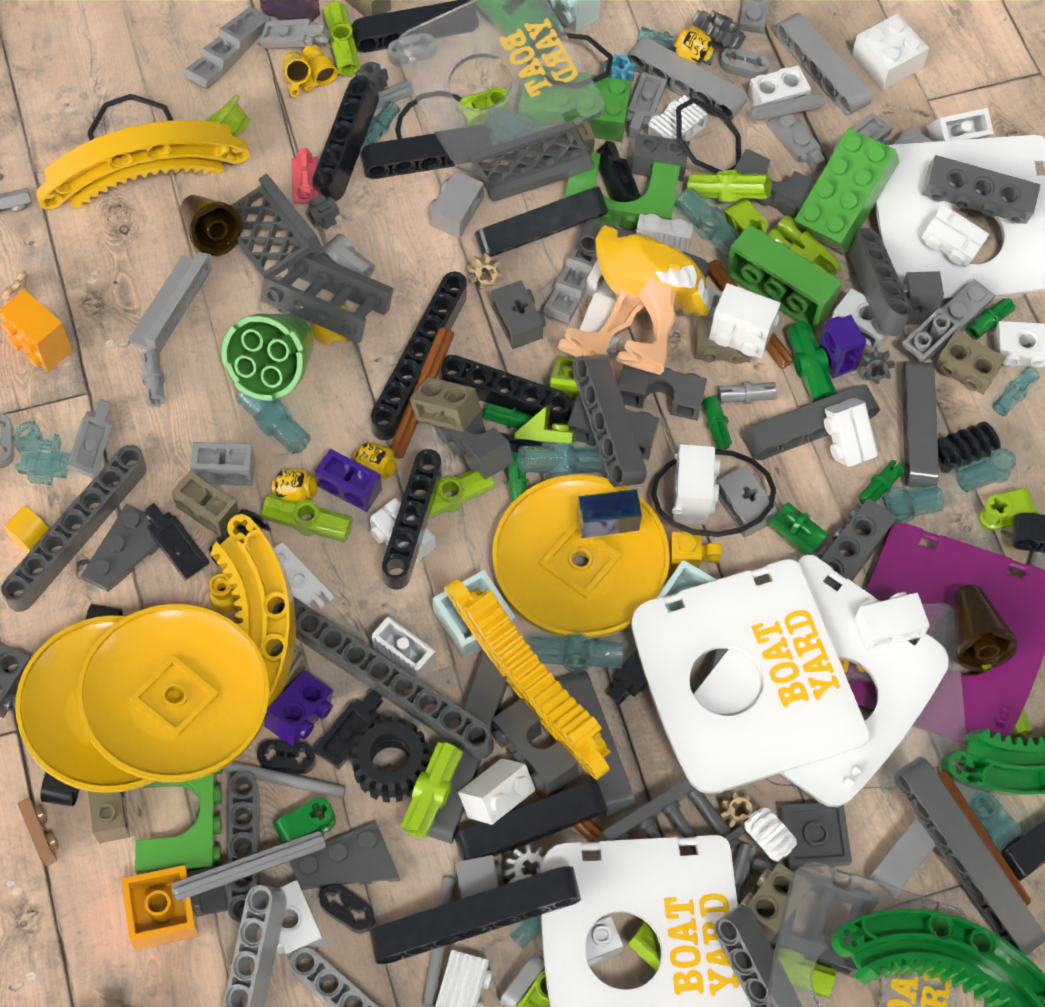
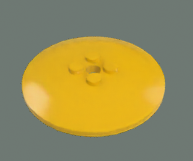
[492,474,670,639]
[77,604,269,782]
[15,616,184,793]

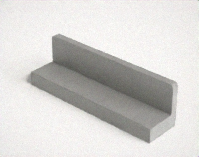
[129,251,212,353]

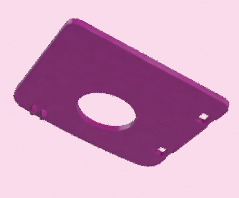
[841,522,1045,746]

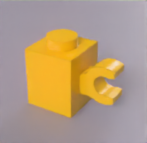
[669,532,722,573]

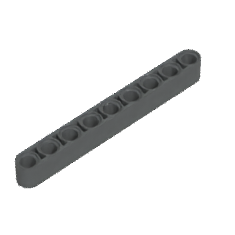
[273,597,494,759]

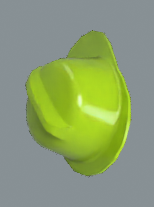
[204,94,250,137]

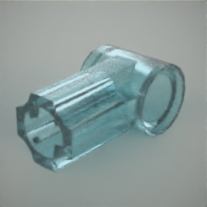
[956,448,1016,493]
[882,485,945,525]

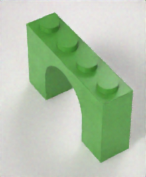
[565,152,680,230]
[135,769,222,875]

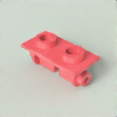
[291,148,320,204]

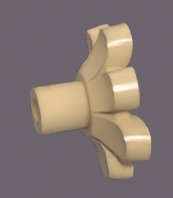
[1,269,32,300]

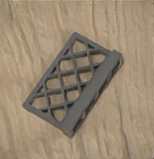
[470,120,594,202]
[231,173,325,278]

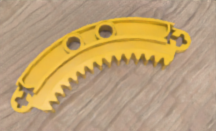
[36,120,251,210]
[210,514,296,730]
[444,578,611,780]

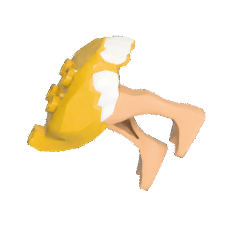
[557,225,709,375]

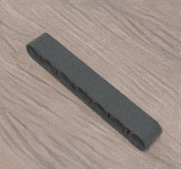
[1,445,147,612]
[427,652,508,844]
[893,757,1045,956]

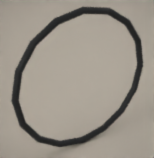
[651,449,776,537]

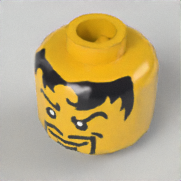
[674,26,714,65]
[352,442,397,482]
[271,468,317,502]

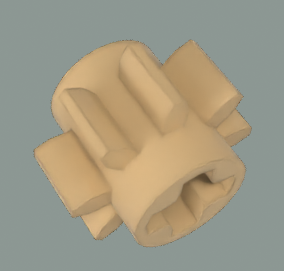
[466,253,502,289]
[720,792,759,833]

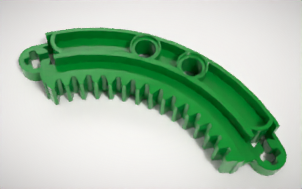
[941,728,1045,795]
[831,909,1045,1007]

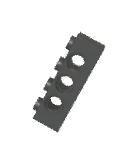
[922,155,1041,224]
[817,498,897,591]

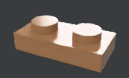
[17,798,59,866]

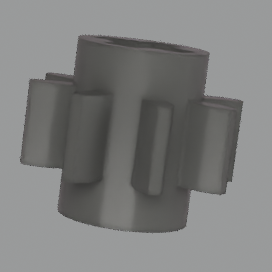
[357,62,389,92]
[306,194,340,229]
[859,347,895,384]

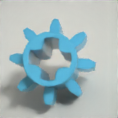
[604,54,635,82]

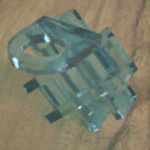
[12,421,70,485]

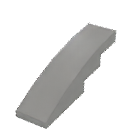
[185,6,271,89]
[543,243,597,324]

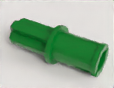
[966,298,1016,340]
[702,395,732,450]
[483,403,534,429]
[506,452,529,503]
[858,460,905,505]

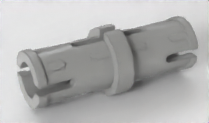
[141,350,165,407]
[718,381,777,404]

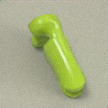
[768,215,841,275]

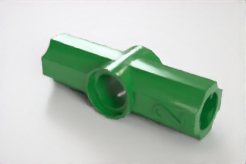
[786,321,837,403]

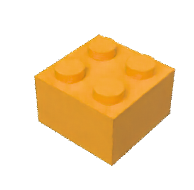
[0,290,73,373]
[121,865,200,950]

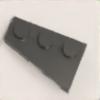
[81,504,159,592]
[290,822,400,890]

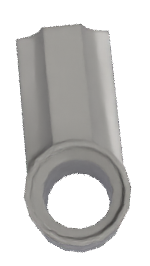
[319,233,375,278]

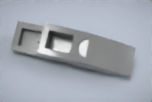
[902,278,995,362]

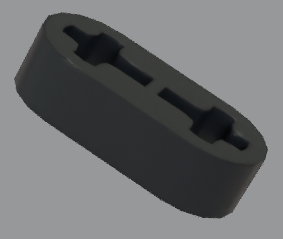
[257,740,316,774]
[320,884,375,934]

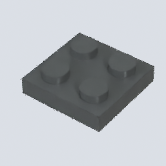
[780,803,852,869]

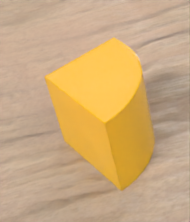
[4,505,49,553]

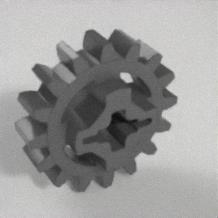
[691,10,746,49]

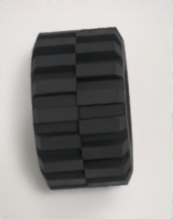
[351,717,430,803]

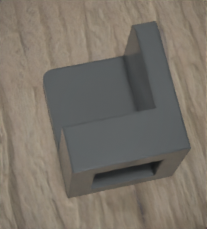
[188,866,228,917]

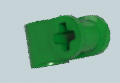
[273,798,336,843]

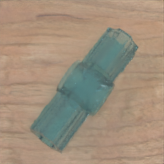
[674,187,740,258]
[235,390,311,455]
[516,443,605,476]
[531,632,623,673]

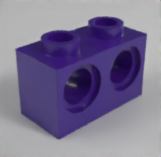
[819,315,867,379]
[315,449,382,512]
[264,671,333,747]

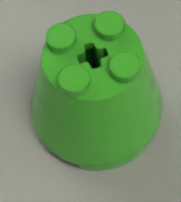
[221,314,314,400]

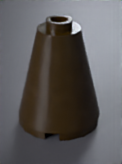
[180,194,243,256]
[954,585,1017,671]

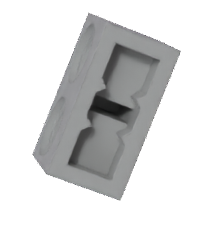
[190,442,255,486]

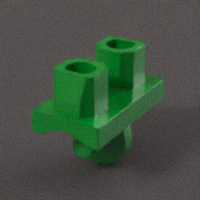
[768,502,829,555]

